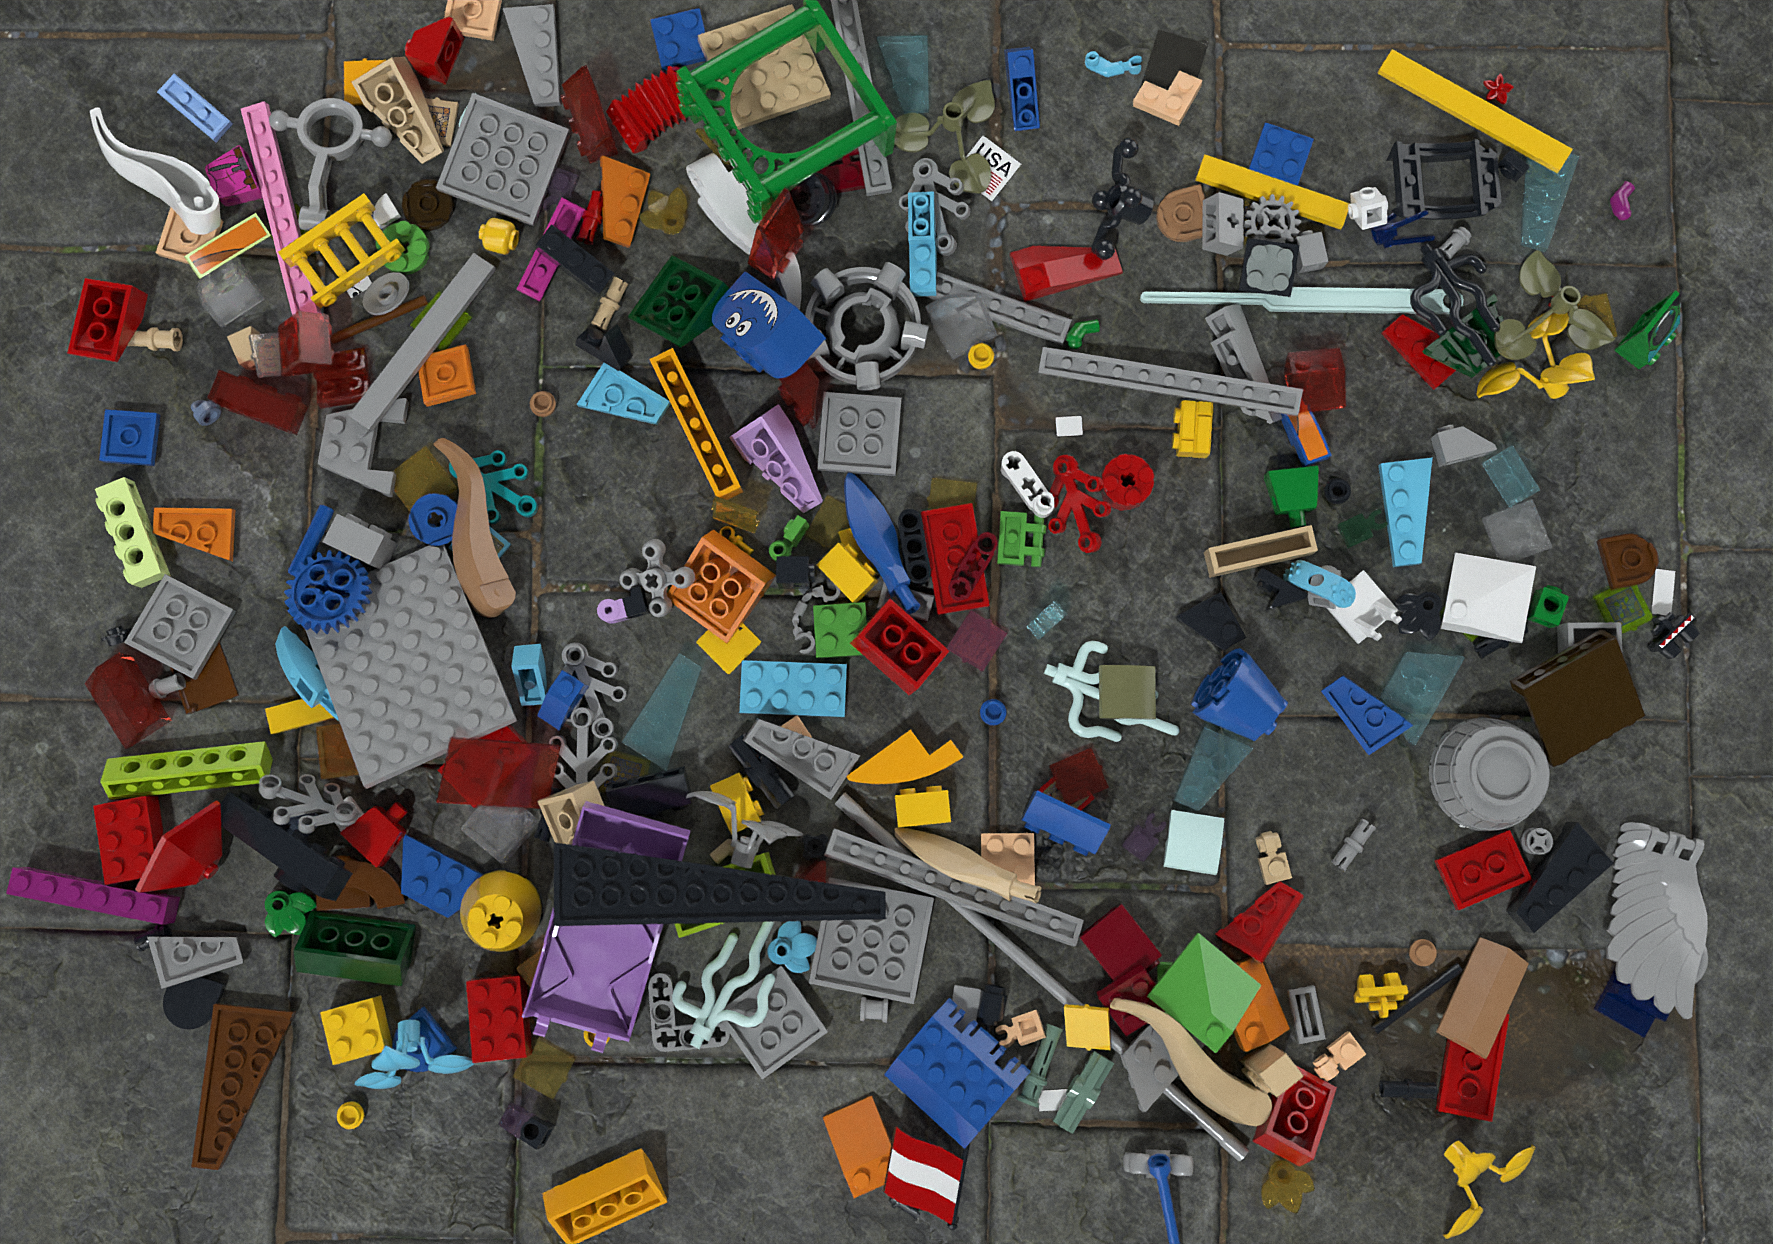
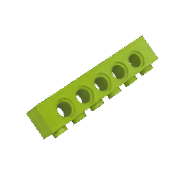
[100,741,273,800]

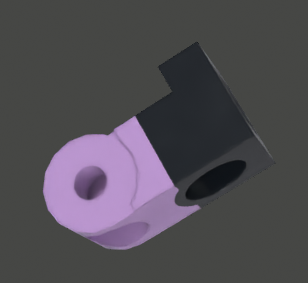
[597,586,650,624]

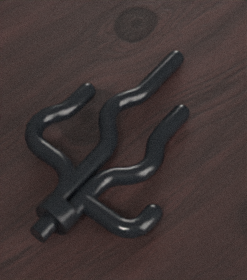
[1410,243,1501,368]

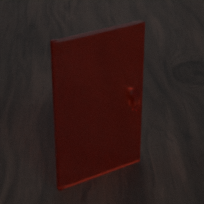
[436,737,560,809]

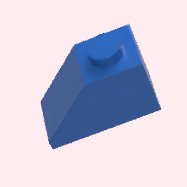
[537,670,589,731]

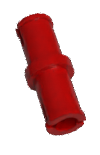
[577,190,603,245]

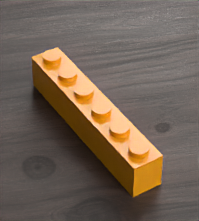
[649,348,743,503]

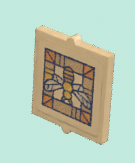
[425,97,459,147]

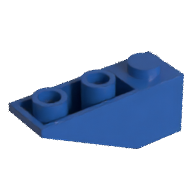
[1004,47,1040,131]

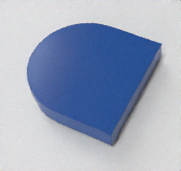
[392,1007,457,1072]

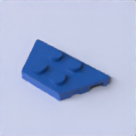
[401,835,484,918]

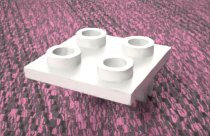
[1327,570,1402,644]

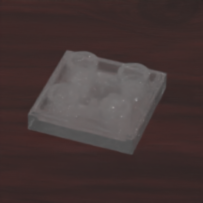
[1482,499,1552,562]

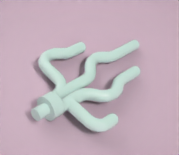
[1044,641,1180,742]
[672,922,775,1049]

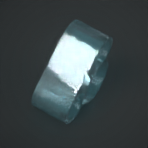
[1026,600,1068,640]

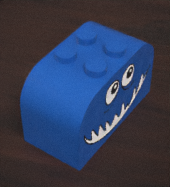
[712,271,826,378]

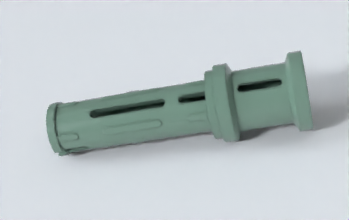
[1016,1023,1063,1108]

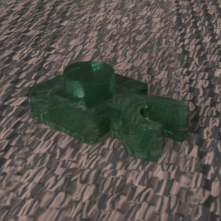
[1336,509,1388,549]

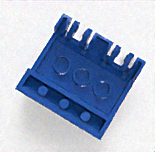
[884,998,1031,1149]

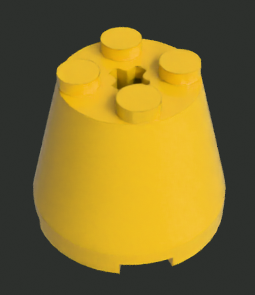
[460,870,542,952]

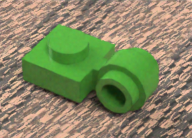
[769,515,810,561]

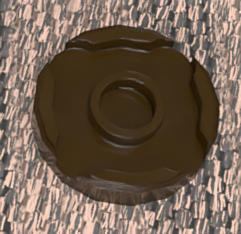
[402,179,455,231]

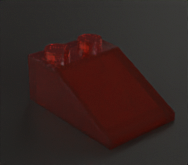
[747,188,804,280]

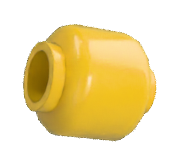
[479,218,519,255]

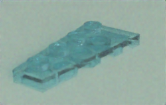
[1520,154,1580,252]
[622,653,701,770]

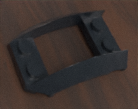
[1386,139,1502,220]

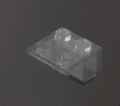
[195,257,264,328]
[460,788,540,863]

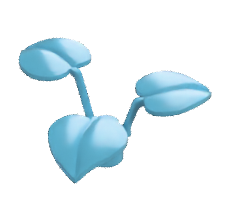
[355,1020,475,1089]

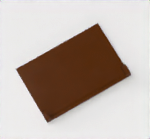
[170,641,239,715]

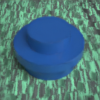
[980,699,1006,726]

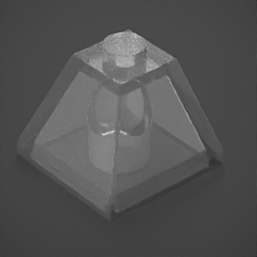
[925,292,997,360]

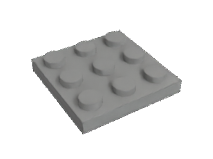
[817,392,901,476]
[124,574,236,680]
[722,965,828,1080]

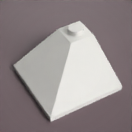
[1441,553,1536,643]

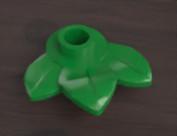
[264,890,317,937]

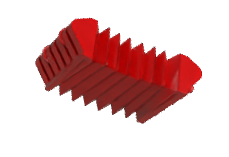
[606,66,686,154]

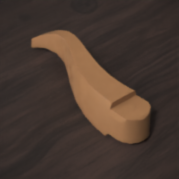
[434,438,516,618]

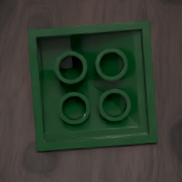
[628,255,730,347]

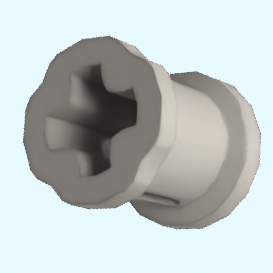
[860,997,888,1023]

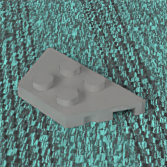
[1120,1023,1205,1112]

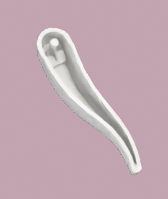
[90,108,221,235]
[686,153,801,310]

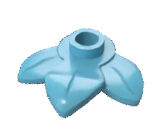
[767,921,817,973]

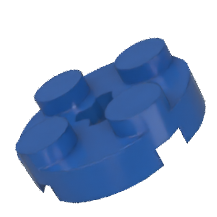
[408,493,457,546]

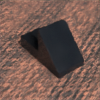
[575,324,633,371]
[1253,568,1308,611]

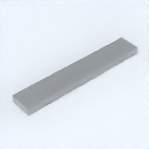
[925,272,1071,345]

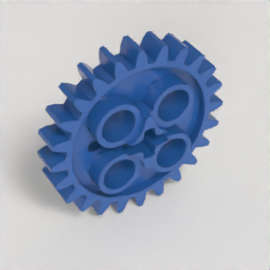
[284,550,373,634]

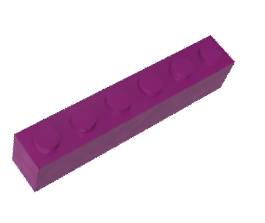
[6,867,180,925]

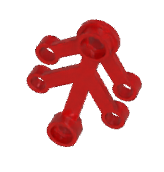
[1041,455,1111,553]

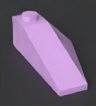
[729,404,823,513]

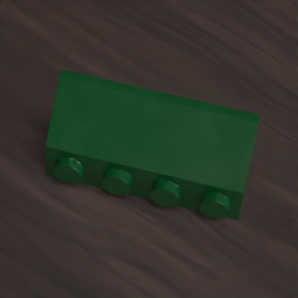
[293,911,416,986]

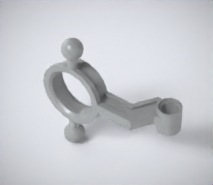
[269,98,392,231]

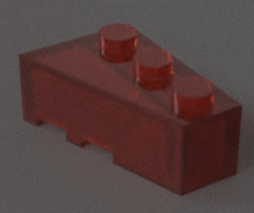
[207,370,308,436]

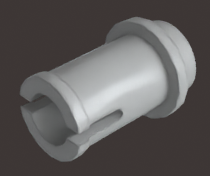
[1439,226,1471,260]
[149,673,186,699]

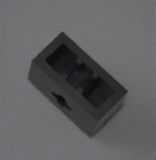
[776,556,816,589]

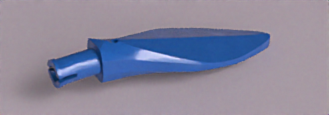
[844,472,921,615]

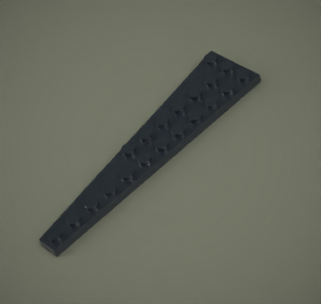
[554,842,886,926]

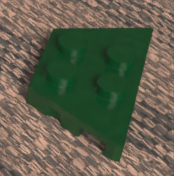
[1422,294,1504,378]

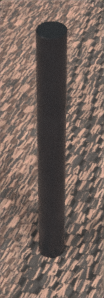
[1371,963,1463,1034]

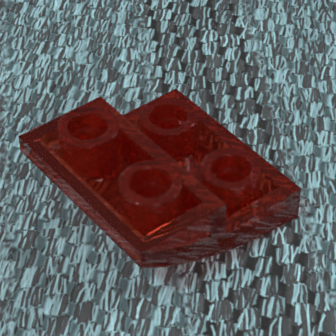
[313,347,370,409]

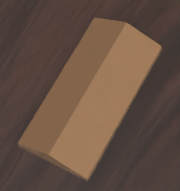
[1436,937,1529,1059]

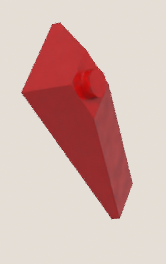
[1009,246,1123,302]

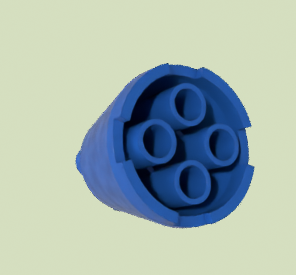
[1191,648,1288,741]

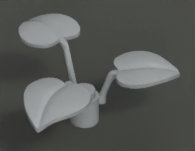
[686,791,803,868]

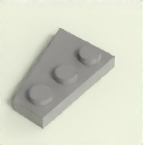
[147,937,244,989]

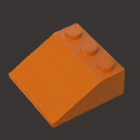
[667,530,776,643]

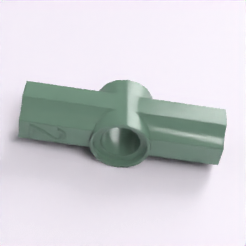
[1053,1051,1114,1134]

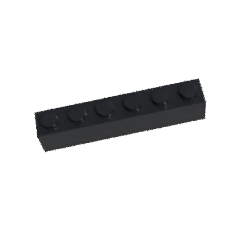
[221,791,353,902]

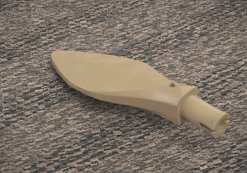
[895,827,1041,903]

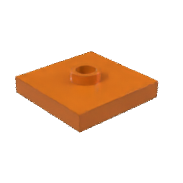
[418,344,476,407]

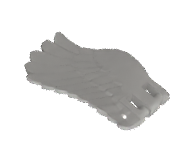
[1606,822,1708,1019]

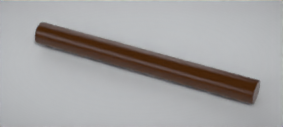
[329,295,429,344]

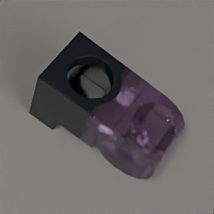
[498,1103,556,1150]

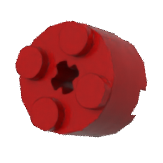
[1100,454,1154,511]

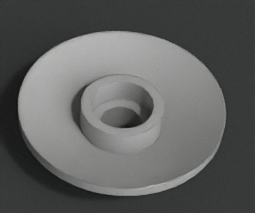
[363,272,409,315]

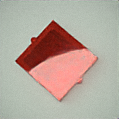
[1049,748,1109,805]

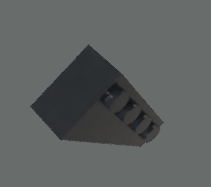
[1506,822,1614,933]

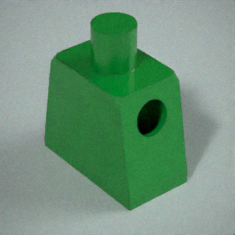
[1264,466,1319,528]

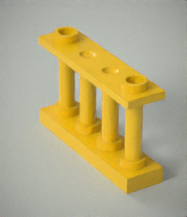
[278,193,405,308]

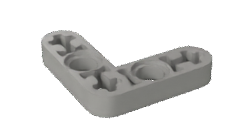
[648,972,731,1052]

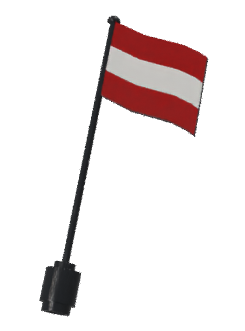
[883,984,1008,1230]

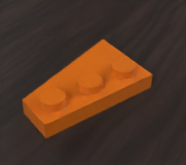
[600,155,650,248]
[153,508,236,562]

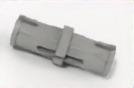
[1331,819,1376,871]

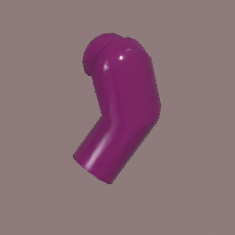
[1610,181,1635,221]

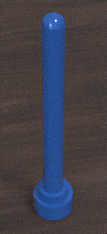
[1148,1153,1180,1244]

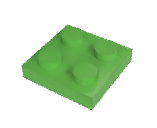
[813,602,867,658]

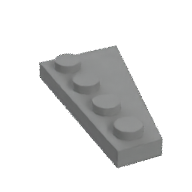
[743,719,860,800]

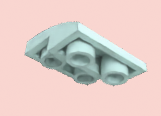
[1163,810,1224,875]

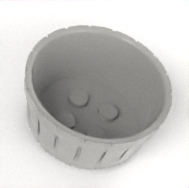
[1429,718,1550,832]

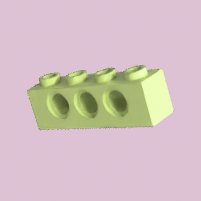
[95,477,171,588]

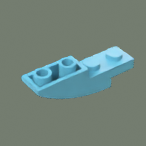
[908,191,937,297]
[275,626,339,721]

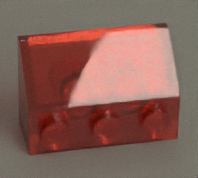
[560,65,618,164]
[85,653,172,749]

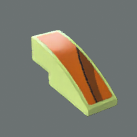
[184,213,271,279]

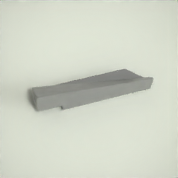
[1205,304,1282,424]

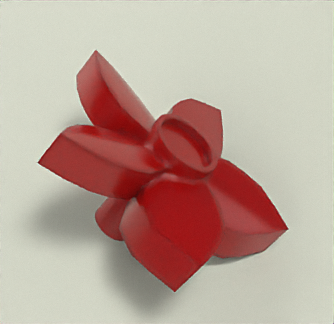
[1483,74,1514,105]

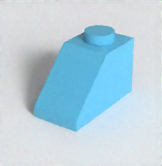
[511,644,547,706]

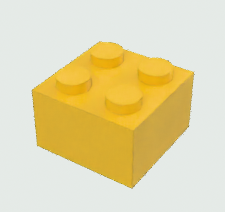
[320,995,392,1065]

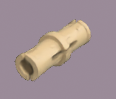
[591,277,629,331]

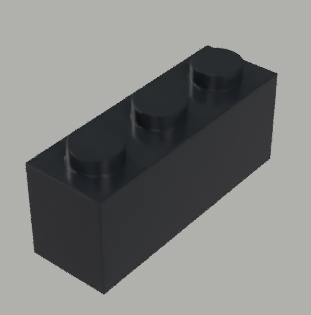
[535,224,615,297]
[606,766,692,816]

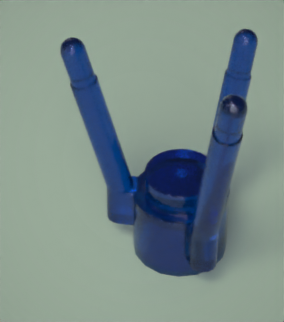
[1371,210,1435,249]

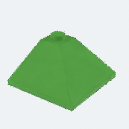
[1147,932,1261,1053]

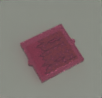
[947,610,1007,672]

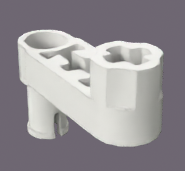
[1001,451,1054,518]

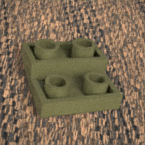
[1099,665,1156,720]

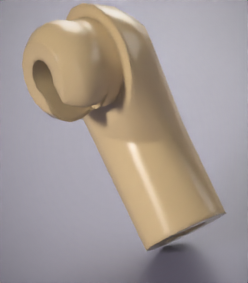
[710,839,740,864]

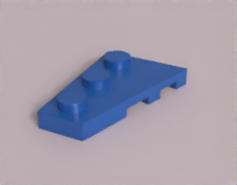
[1321,675,1413,755]

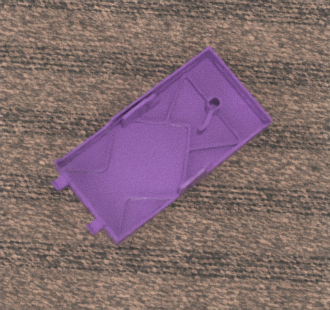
[522,801,691,1053]

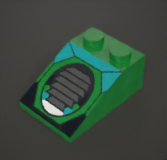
[1614,290,1680,369]

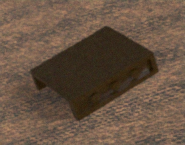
[1510,629,1645,767]

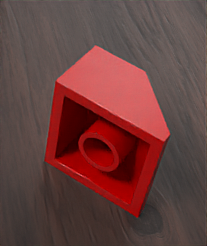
[405,16,464,84]

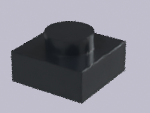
[1498,150,1530,182]

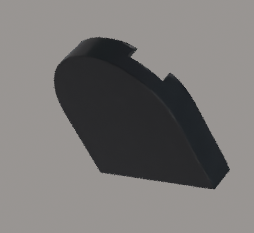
[163,976,226,1030]

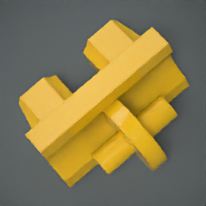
[1353,973,1408,1018]

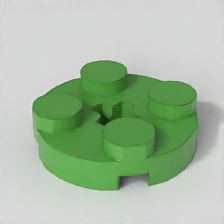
[376,221,430,274]

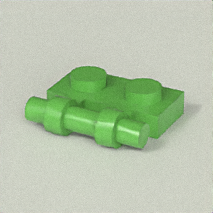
[997,511,1047,567]

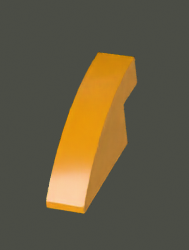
[846,730,963,785]

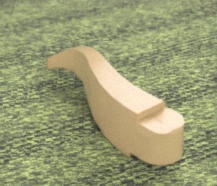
[1110,998,1272,1126]

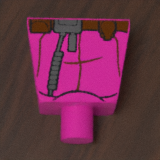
[205,145,263,206]

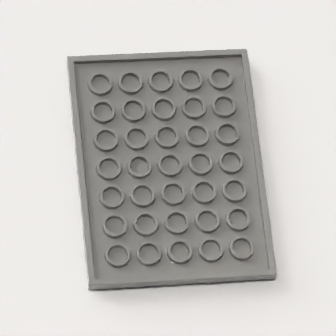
[305,544,517,789]

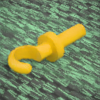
[719,526,753,555]

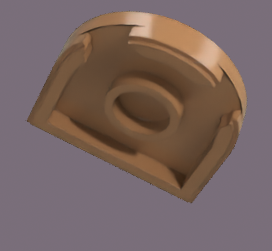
[1156,184,1205,242]

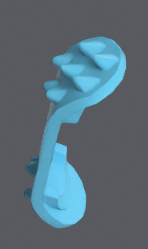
[1283,560,1356,608]

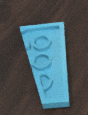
[1378,458,1432,567]

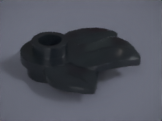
[1393,592,1442,641]

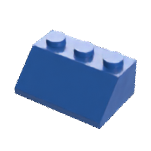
[1021,790,1111,856]

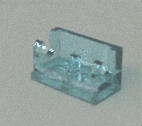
[1482,445,1540,508]

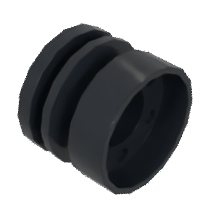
[775,172,837,226]

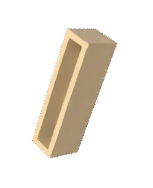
[1204,525,1318,578]
[1240,1043,1303,1097]

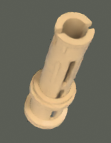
[127,327,183,351]

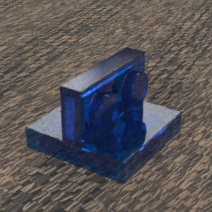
[1593,970,1670,1038]

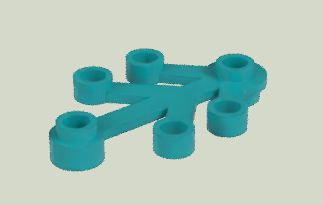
[449,450,538,524]

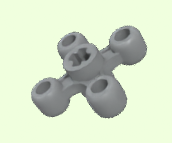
[619,539,695,618]
[1123,1149,1194,1179]

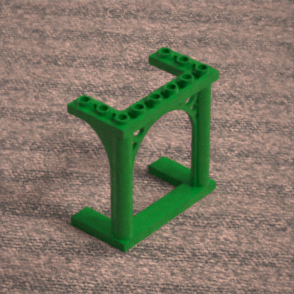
[675,0,897,230]

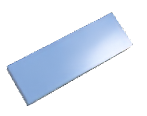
[157,74,233,142]

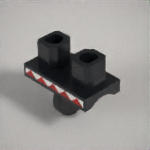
[1647,612,1700,659]

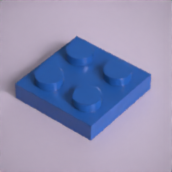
[650,8,706,71]
[1249,122,1314,186]
[99,409,160,466]

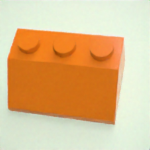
[1233,957,1290,1052]

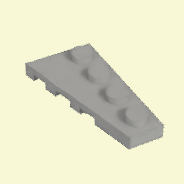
[503,4,561,107]

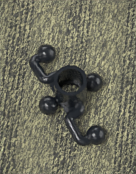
[1091,138,1154,260]

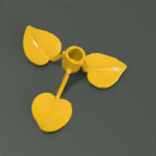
[1477,312,1595,399]
[1443,1141,1535,1239]

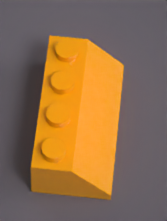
[542,1148,668,1244]

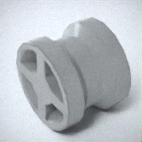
[1520,828,1553,854]

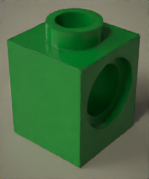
[1527,585,1569,628]

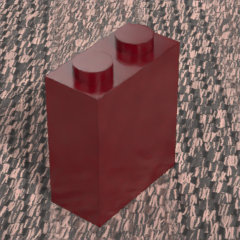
[1079,903,1162,982]

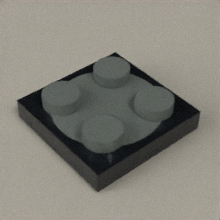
[1238,238,1300,297]

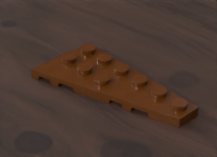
[191,1003,296,1170]

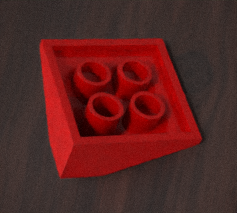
[135,800,222,893]

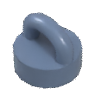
[191,400,221,426]

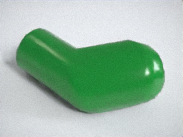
[1066,319,1100,349]

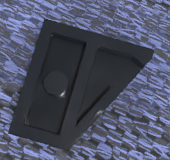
[1176,592,1247,651]

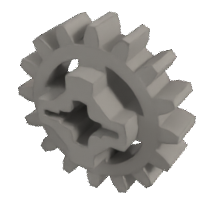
[1243,194,1301,244]

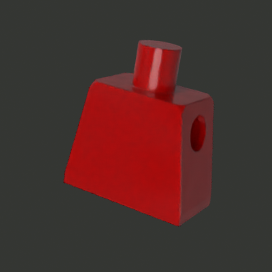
[340,802,408,868]

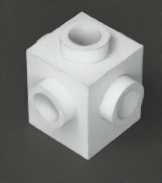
[1348,187,1388,230]

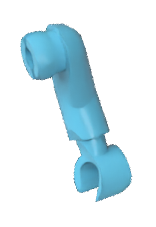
[1085,51,1142,77]

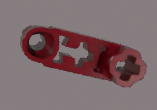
[948,532,997,601]

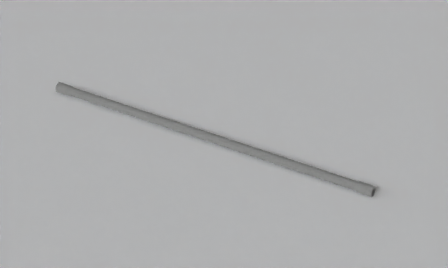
[835,793,1249,1161]

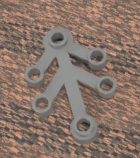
[899,158,971,256]
[562,643,627,739]
[548,707,618,789]
[259,774,358,834]

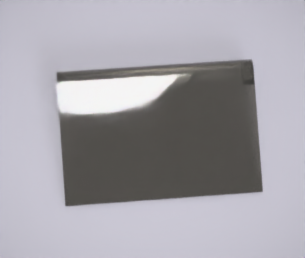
[1139,30,1209,114]

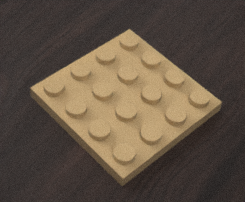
[698,4,831,129]

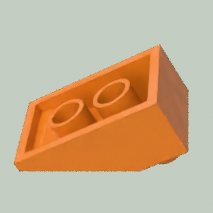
[823,1095,892,1198]

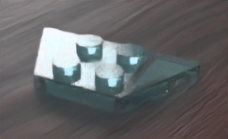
[1379,652,1465,746]

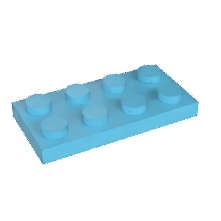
[739,660,847,717]

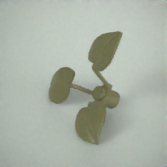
[894,80,995,194]
[1494,249,1615,360]

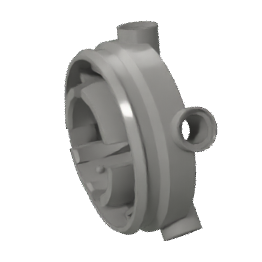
[805,262,929,390]

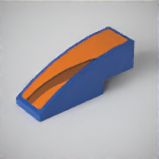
[1281,396,1332,467]

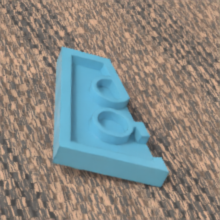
[577,363,671,425]

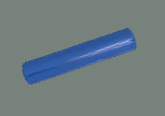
[288,505,334,575]

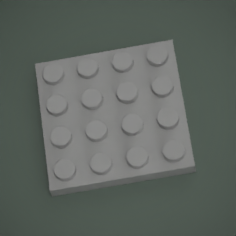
[436,93,570,226]
[809,877,934,1004]

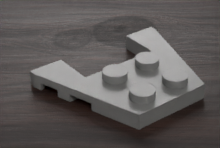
[318,398,409,497]

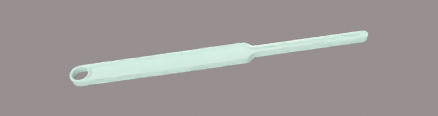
[1140,287,1463,314]

